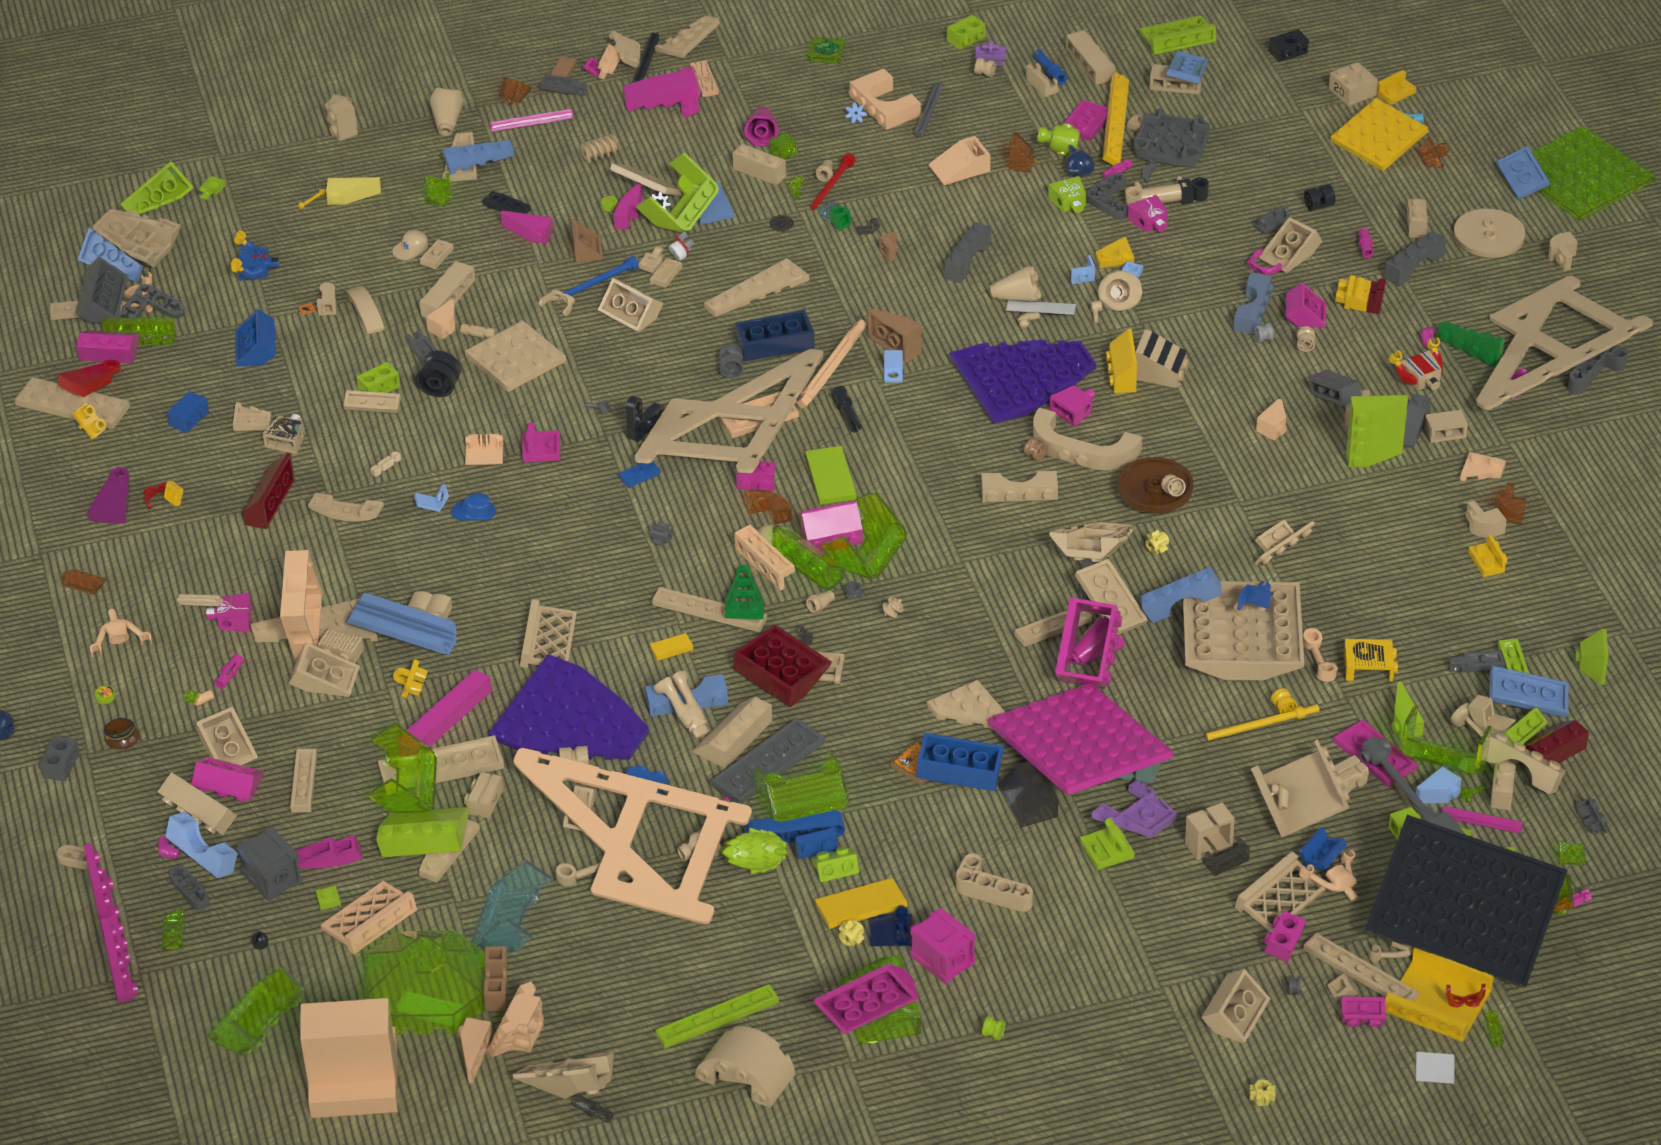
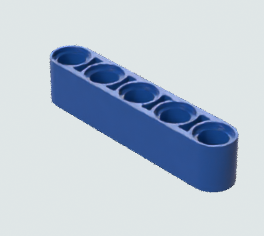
[744,810,845,843]

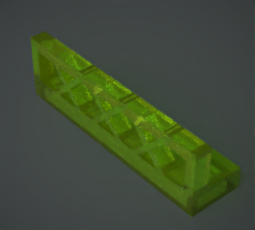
[102,318,176,345]

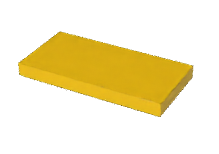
[815,878,907,929]

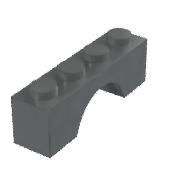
[945,222,991,284]
[1385,231,1446,287]

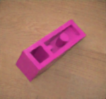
[501,211,553,244]

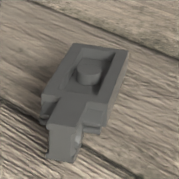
[539,74,588,95]
[1449,650,1506,672]

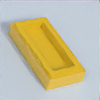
[650,633,693,661]

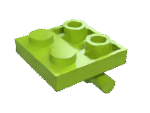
[1080,818,1135,870]

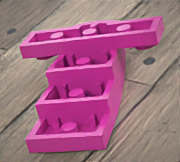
[624,66,701,118]

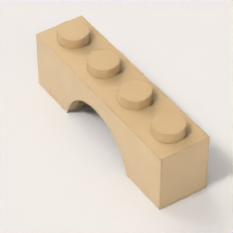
[981,471,1058,502]
[1479,733,1566,794]

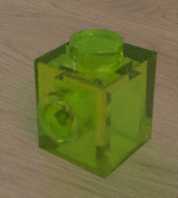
[769,132,797,160]

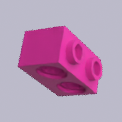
[1264,910,1307,962]

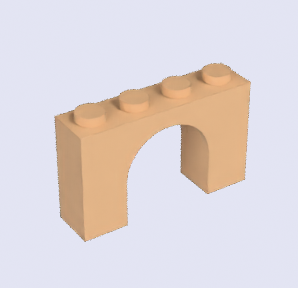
[849,68,921,130]

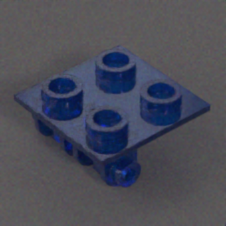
[870,905,912,946]

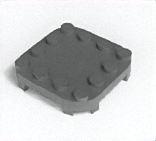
[1134,108,1210,168]

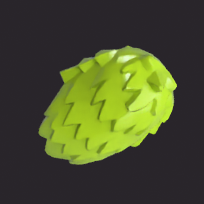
[719,828,788,874]

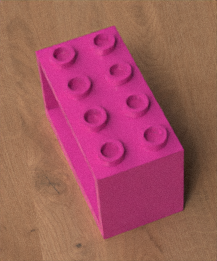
[1055,597,1123,689]

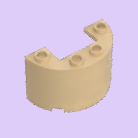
[695,1026,795,1108]

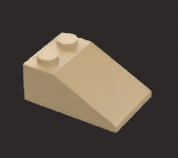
[1258,217,1322,273]
[289,642,360,697]
[196,706,258,766]

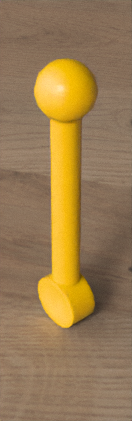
[298,189,326,209]

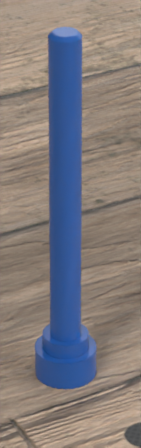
[562,256,639,296]

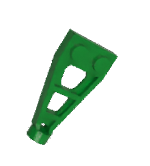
[725,564,764,619]

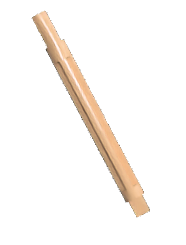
[796,319,867,409]

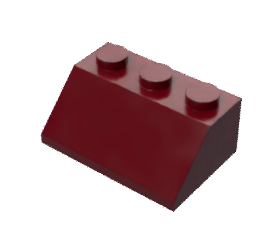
[1523,720,1589,763]

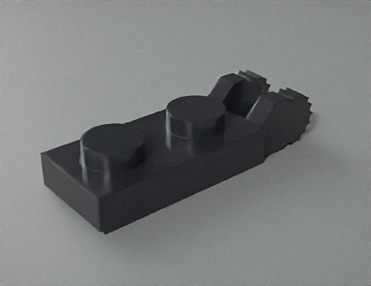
[482,191,531,214]

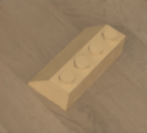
[693,697,772,769]

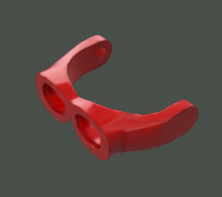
[144,482,167,509]
[1446,984,1486,1008]

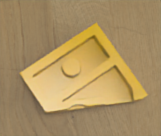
[1095,237,1134,268]

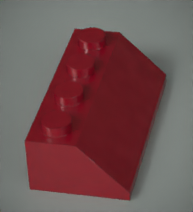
[242,452,295,529]

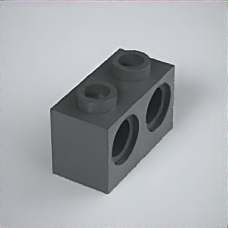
[39,736,80,781]

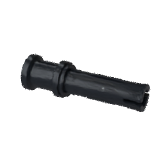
[831,386,862,433]

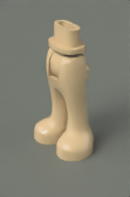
[654,671,709,739]

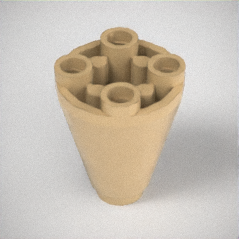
[430,88,464,136]
[990,266,1041,301]

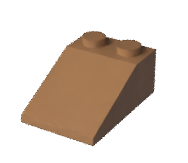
[868,309,921,363]

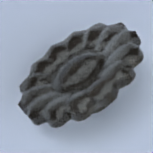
[769,215,794,232]

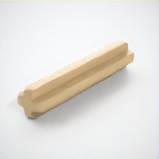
[177,594,223,606]

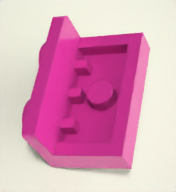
[736,461,776,492]
[1341,997,1386,1027]

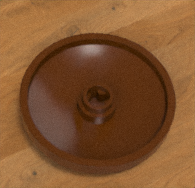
[1118,457,1193,513]

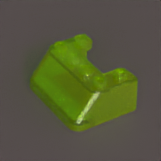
[207,967,306,1055]

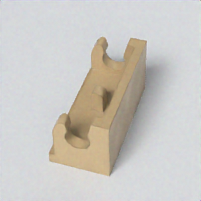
[1026,63,1059,97]

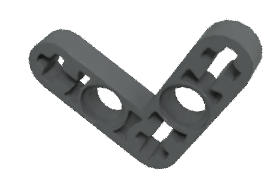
[1086,173,1128,220]
[118,284,184,329]

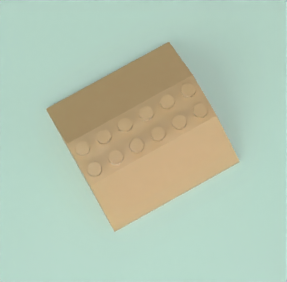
[1183,581,1304,680]

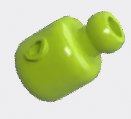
[1037,124,1080,156]

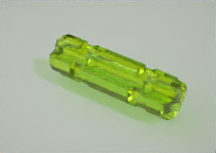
[1486,1010,1504,1048]

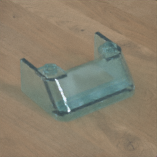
[472,860,552,953]

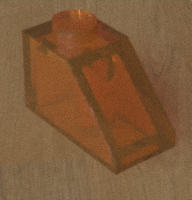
[499,77,532,105]
[1009,132,1036,173]

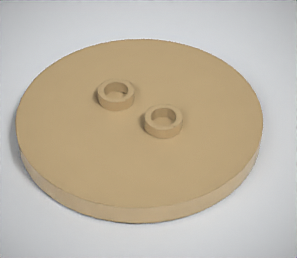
[1454,209,1525,258]

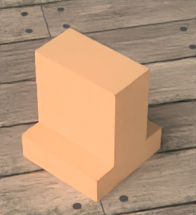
[300,998,398,1118]

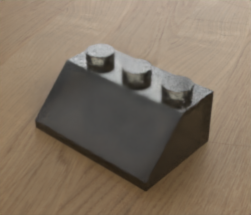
[997,761,1058,828]

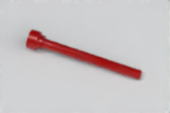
[810,153,856,210]

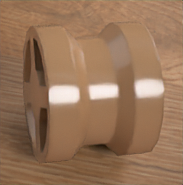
[1024,438,1047,461]

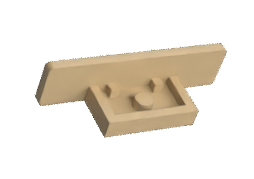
[1254,520,1315,566]

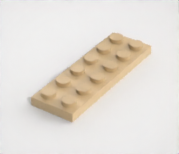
[15,377,130,429]
[378,735,504,794]

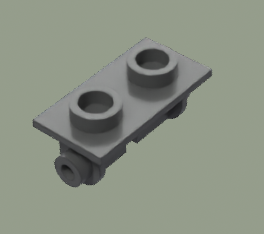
[1254,205,1289,233]
[1576,793,1608,834]

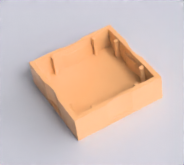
[280,550,323,659]

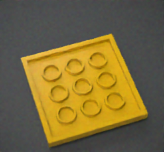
[1331,98,1429,171]

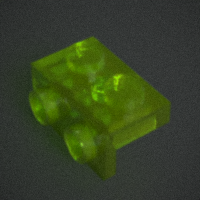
[424,173,452,207]

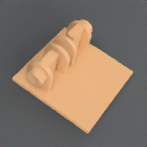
[465,433,504,465]

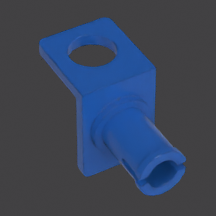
[1237,581,1272,611]

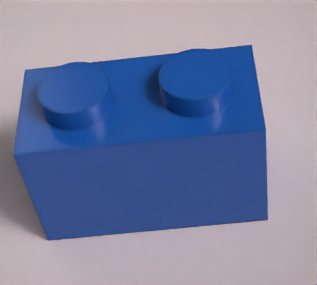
[167,391,209,433]

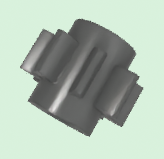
[649,522,673,546]

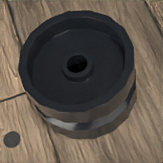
[416,350,462,398]

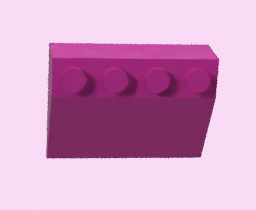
[814,964,919,1034]

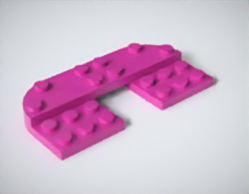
[83,843,138,1004]

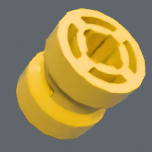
[1271,688,1298,714]

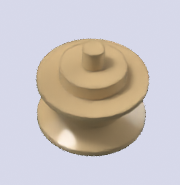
[882,597,903,618]

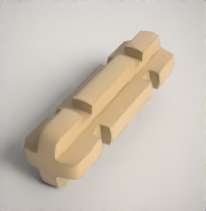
[460,324,495,338]
[370,451,401,477]

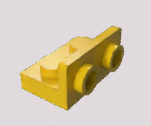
[1377,70,1417,105]
[1468,534,1508,577]

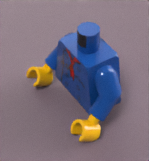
[231,230,280,281]

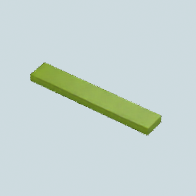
[655,984,779,1049]

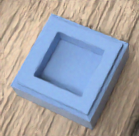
[1121,261,1143,278]

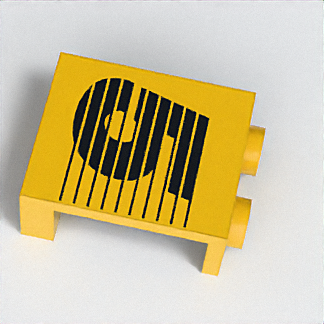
[1344,639,1398,681]

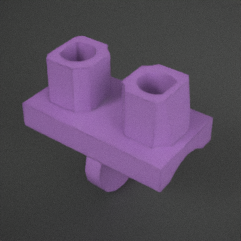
[975,40,1006,66]

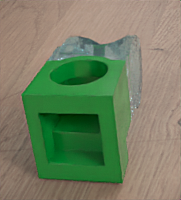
[818,201,852,231]

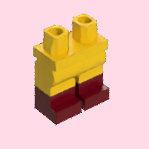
[1335,275,1386,314]

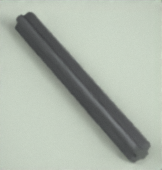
[915,82,943,137]

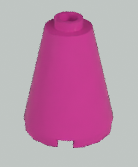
[744,106,779,146]
[1071,616,1125,666]

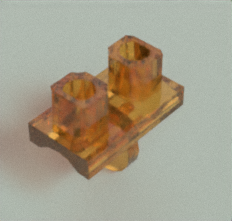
[1419,137,1450,169]

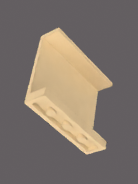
[1251,740,1350,837]

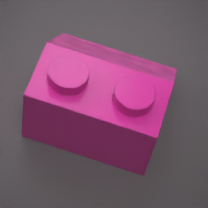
[1285,282,1326,328]

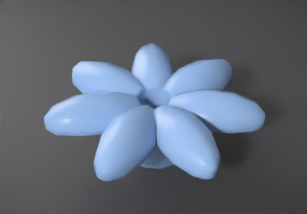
[845,102,867,124]

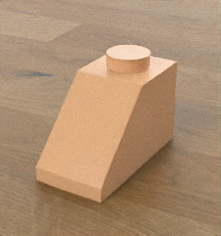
[426,299,456,339]
[1256,399,1287,441]

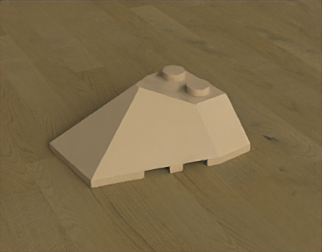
[93,209,181,268]
[1050,522,1135,562]
[513,1052,614,1099]

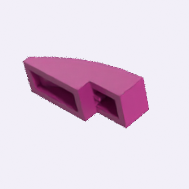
[614,183,643,229]
[295,835,362,869]

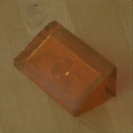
[62,569,106,595]

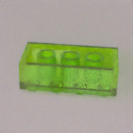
[772,525,844,591]

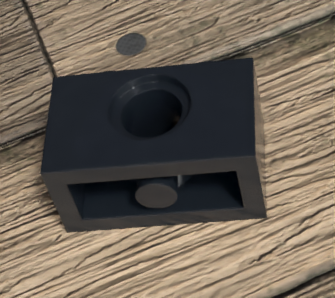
[1269,29,1309,62]

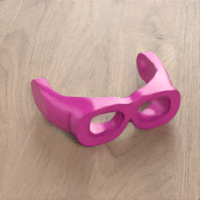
[1247,249,1283,275]

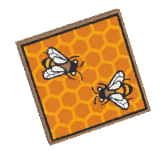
[891,740,927,785]

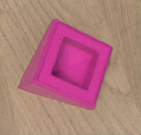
[583,57,601,77]

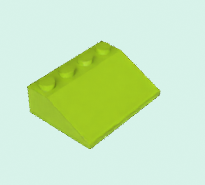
[1346,395,1408,468]
[376,807,470,857]

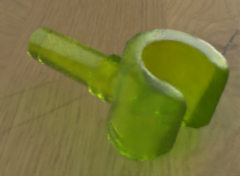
[1460,785,1485,803]

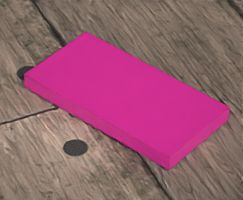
[1333,719,1418,787]

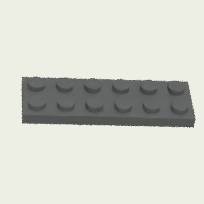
[711,718,825,804]

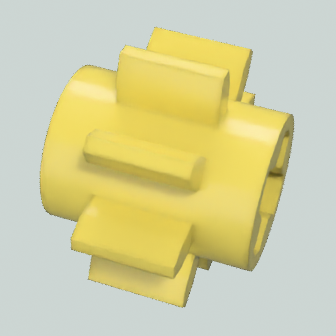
[1145,530,1169,555]
[838,920,864,946]
[1250,1080,1276,1106]

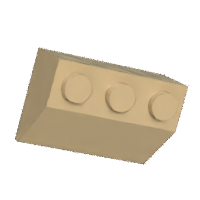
[598,278,664,332]
[1201,969,1270,1043]

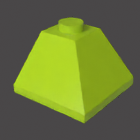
[1575,629,1609,685]

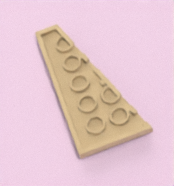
[250,598,378,642]

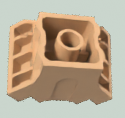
[487,982,544,1057]

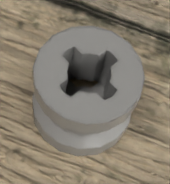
[1254,323,1274,343]

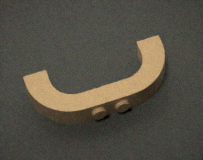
[1033,408,1142,470]

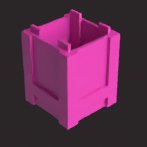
[910,908,976,985]

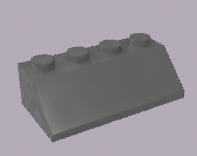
[76,256,128,323]

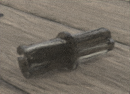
[573,1094,614,1123]

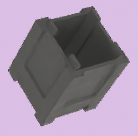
[237,826,303,901]

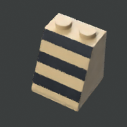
[1136,329,1189,388]

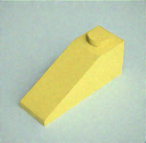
[326,177,381,205]

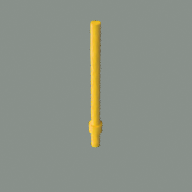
[1205,704,1320,741]

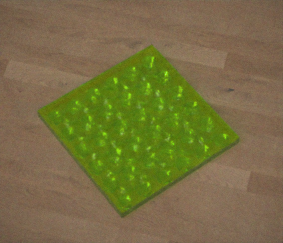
[1532,126,1656,221]

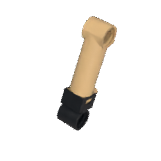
[1125,176,1209,208]

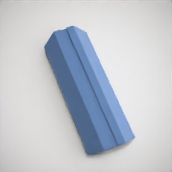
[346,593,456,655]

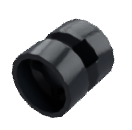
[1304,184,1336,211]

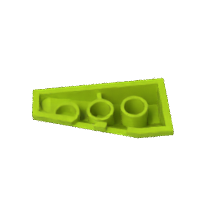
[120,161,194,215]

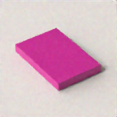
[1062,100,1108,142]

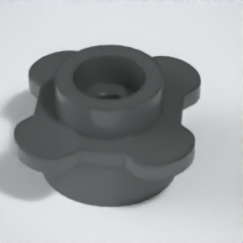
[843,581,865,599]

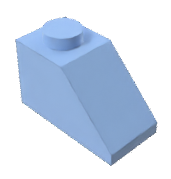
[1416,766,1461,803]

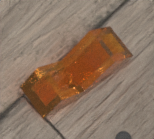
[744,490,792,525]

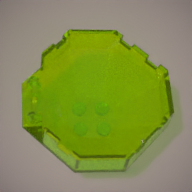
[363,931,485,1035]

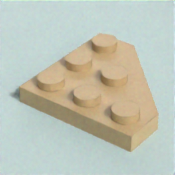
[927,680,1005,729]

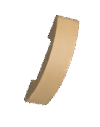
[345,286,385,335]
[308,493,384,522]

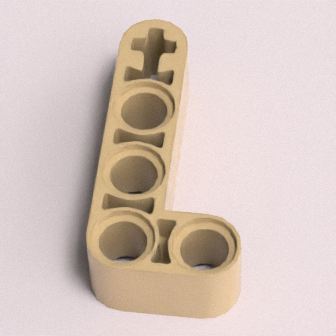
[956,853,1033,912]

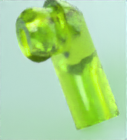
[789,175,804,199]

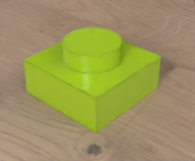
[315,885,341,910]

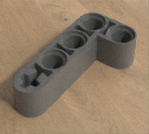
[1568,345,1628,395]

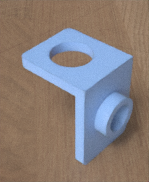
[1071,255,1095,284]
[884,350,903,383]
[414,484,449,512]

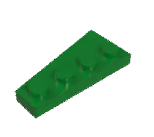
[1438,321,1504,368]

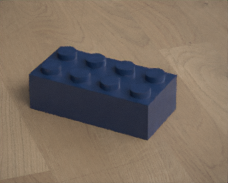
[735,310,815,362]

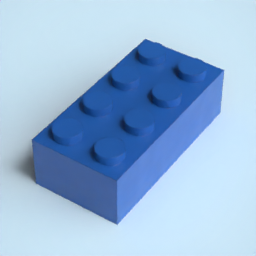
[916,733,1004,791]

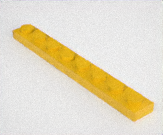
[1103,72,1129,165]

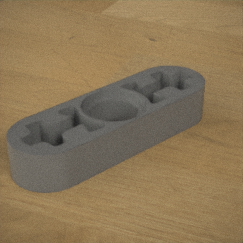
[169,866,210,910]

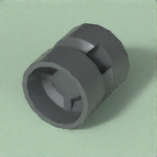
[719,344,744,378]

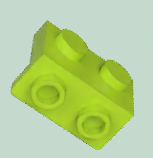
[811,847,859,882]

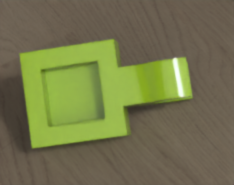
[199,176,226,200]

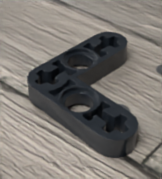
[626,395,665,442]

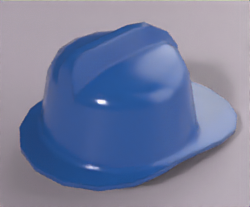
[451,493,496,521]

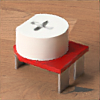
[669,232,695,262]

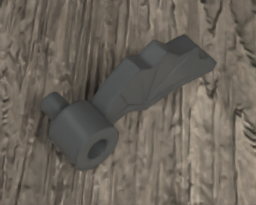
[1141,159,1156,183]

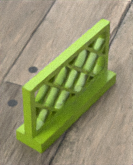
[1139,15,1216,55]

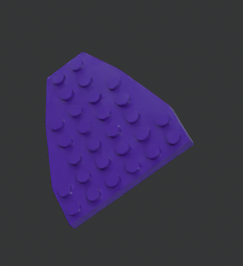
[950,340,1096,424]
[488,654,649,760]

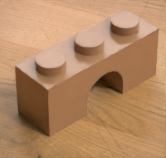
[484,946,507,1011]

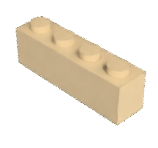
[1066,30,1115,85]
[419,261,475,317]
[158,772,237,836]

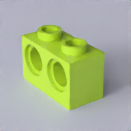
[947,15,985,50]
[356,362,401,393]

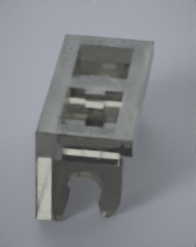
[1202,837,1250,876]

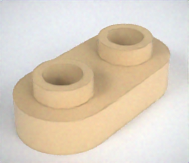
[56,845,88,870]

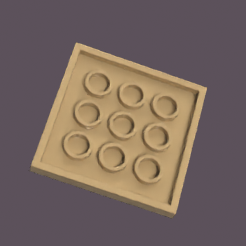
[465,321,566,392]

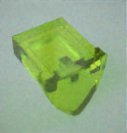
[1557,840,1585,865]

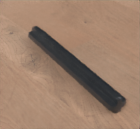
[633,32,659,82]

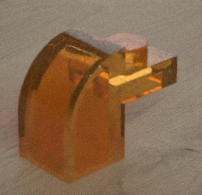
[1494,482,1526,525]

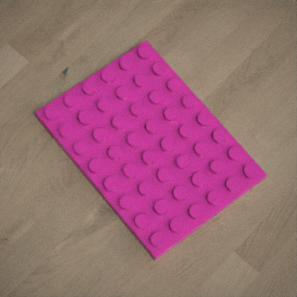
[988,684,1173,795]

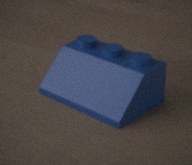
[235,309,276,367]

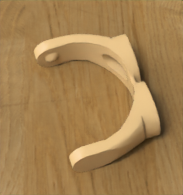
[538,290,575,316]

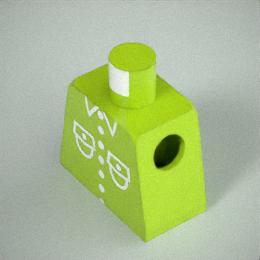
[1048,176,1086,213]

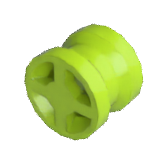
[982,1016,1006,1041]

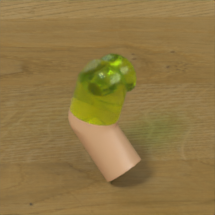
[183,690,214,706]

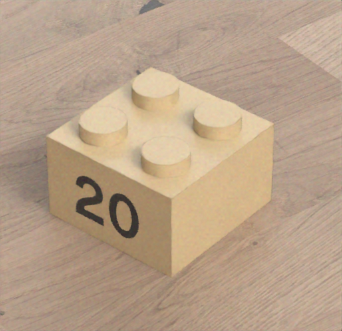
[1329,62,1378,106]

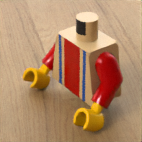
[1389,337,1443,390]

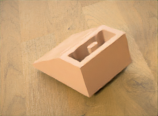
[929,136,990,185]

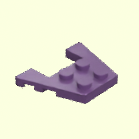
[1091,781,1177,838]

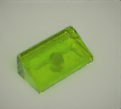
[162,908,185,950]

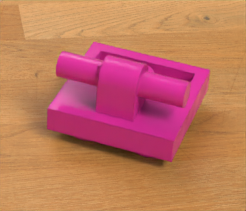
[523,422,560,462]

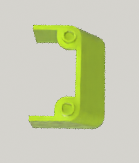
[636,152,719,233]

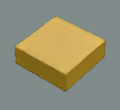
[163,481,184,506]

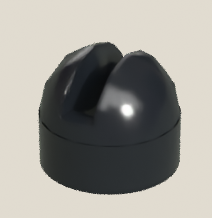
[251,931,269,950]

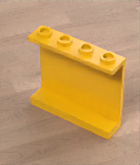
[1385,948,1494,1042]

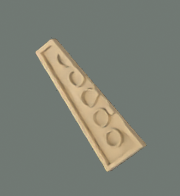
[704,258,809,317]

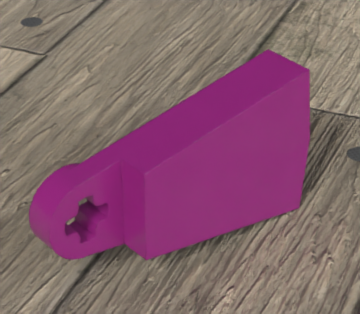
[88,467,130,523]

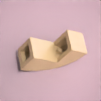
[1468,695,1516,736]

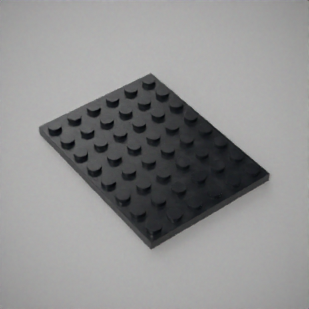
[1365,814,1568,988]

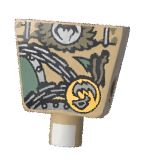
[263,414,305,454]

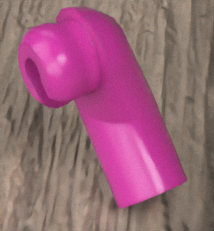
[1421,327,1434,349]
[158,836,179,859]

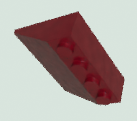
[734,625,832,707]

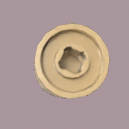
[559,746,589,765]

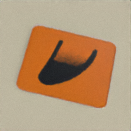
[299,303,316,315]

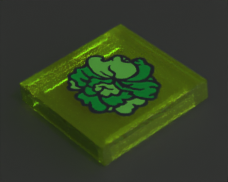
[807,37,846,64]

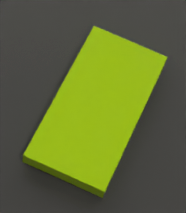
[805,446,857,505]

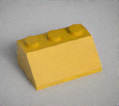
[1106,329,1137,393]

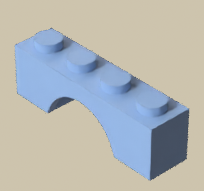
[165,812,237,878]

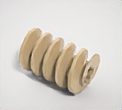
[581,134,619,164]

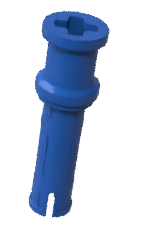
[1033,49,1068,85]

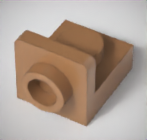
[879,232,897,262]

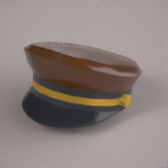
[104,718,140,749]

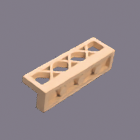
[735,525,795,591]

